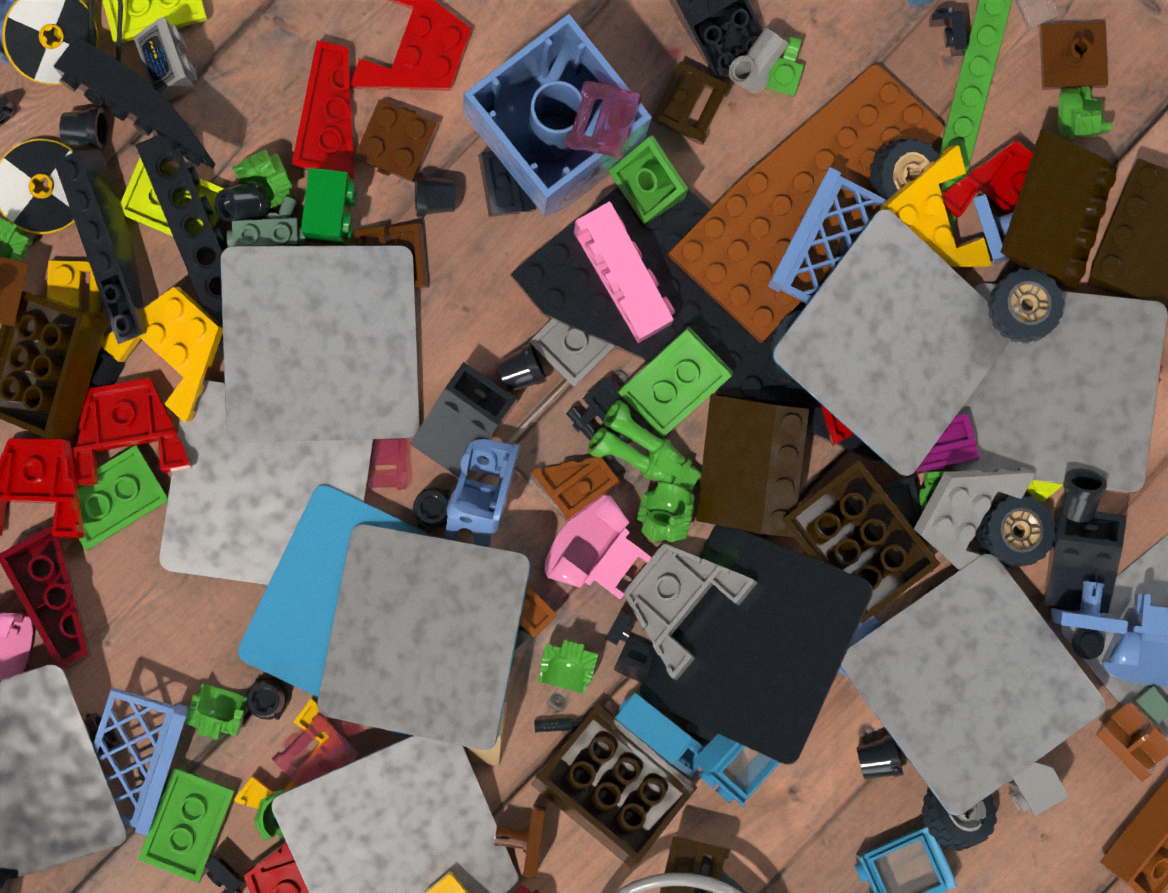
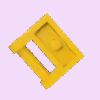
[47,260,102,315]

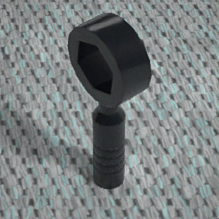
[534,707,613,733]

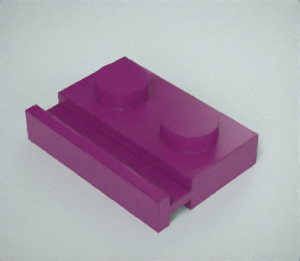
[915,413,980,474]

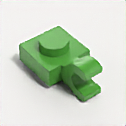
[764,36,804,97]

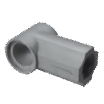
[729,27,789,94]

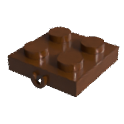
[354,99,439,183]

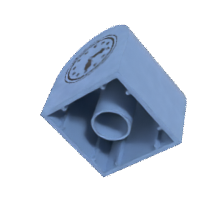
[463,14,652,217]

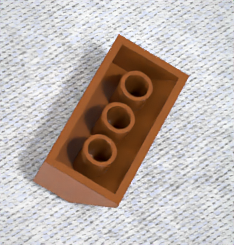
[1100,775,1168,893]

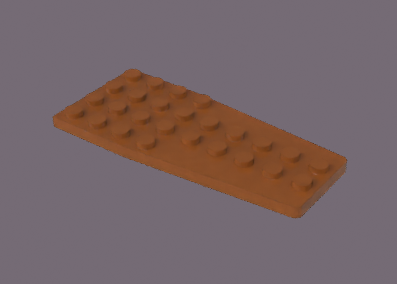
[668,65,943,344]

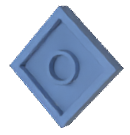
[973,194,1013,265]
[1049,581,1128,634]

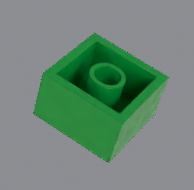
[301,168,358,246]

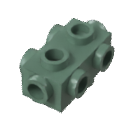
[227,196,307,247]

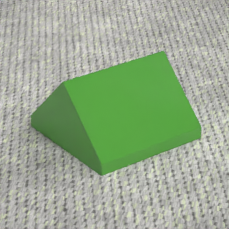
[608,135,688,224]

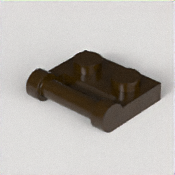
[652,61,731,145]
[659,835,731,893]

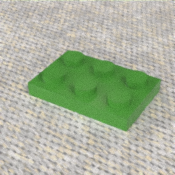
[618,326,733,438]
[77,445,168,551]
[138,767,236,883]

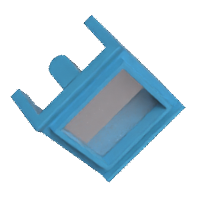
[693,734,780,808]
[854,824,958,893]

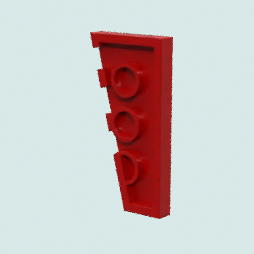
[291,40,354,180]

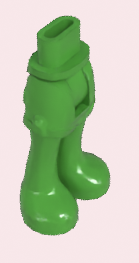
[587,400,701,492]

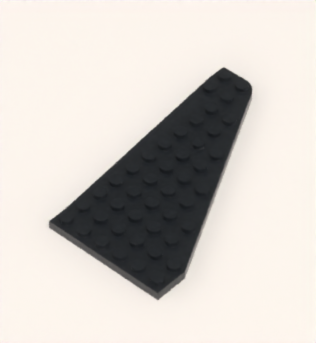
[510,187,884,461]

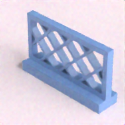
[768,167,887,304]
[93,687,189,836]

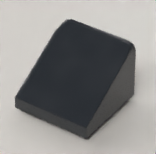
[90,350,125,386]
[614,634,657,683]

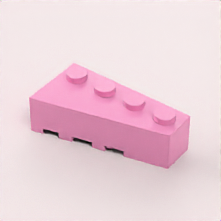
[574,201,675,343]

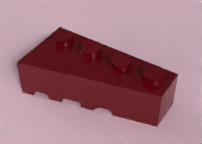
[0,525,91,671]

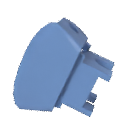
[445,439,520,547]
[1101,594,1168,686]

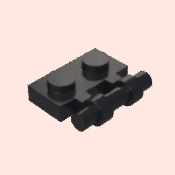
[566,377,649,462]

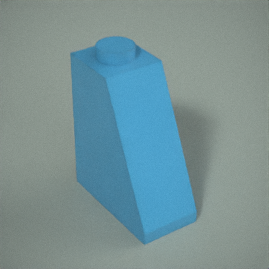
[615,693,705,777]

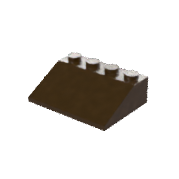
[1000,130,1117,289]
[1087,158,1168,314]
[0,290,108,441]
[696,394,809,537]
[781,460,940,624]
[531,704,698,868]

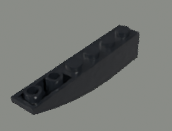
[53,36,216,169]
[54,149,146,344]

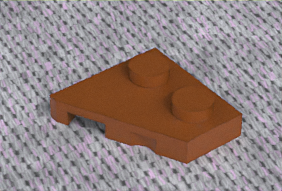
[532,457,620,521]

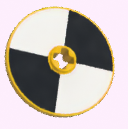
[2,0,98,85]
[0,139,75,235]

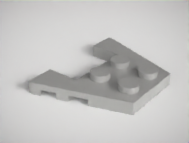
[914,467,1035,571]
[623,543,758,680]

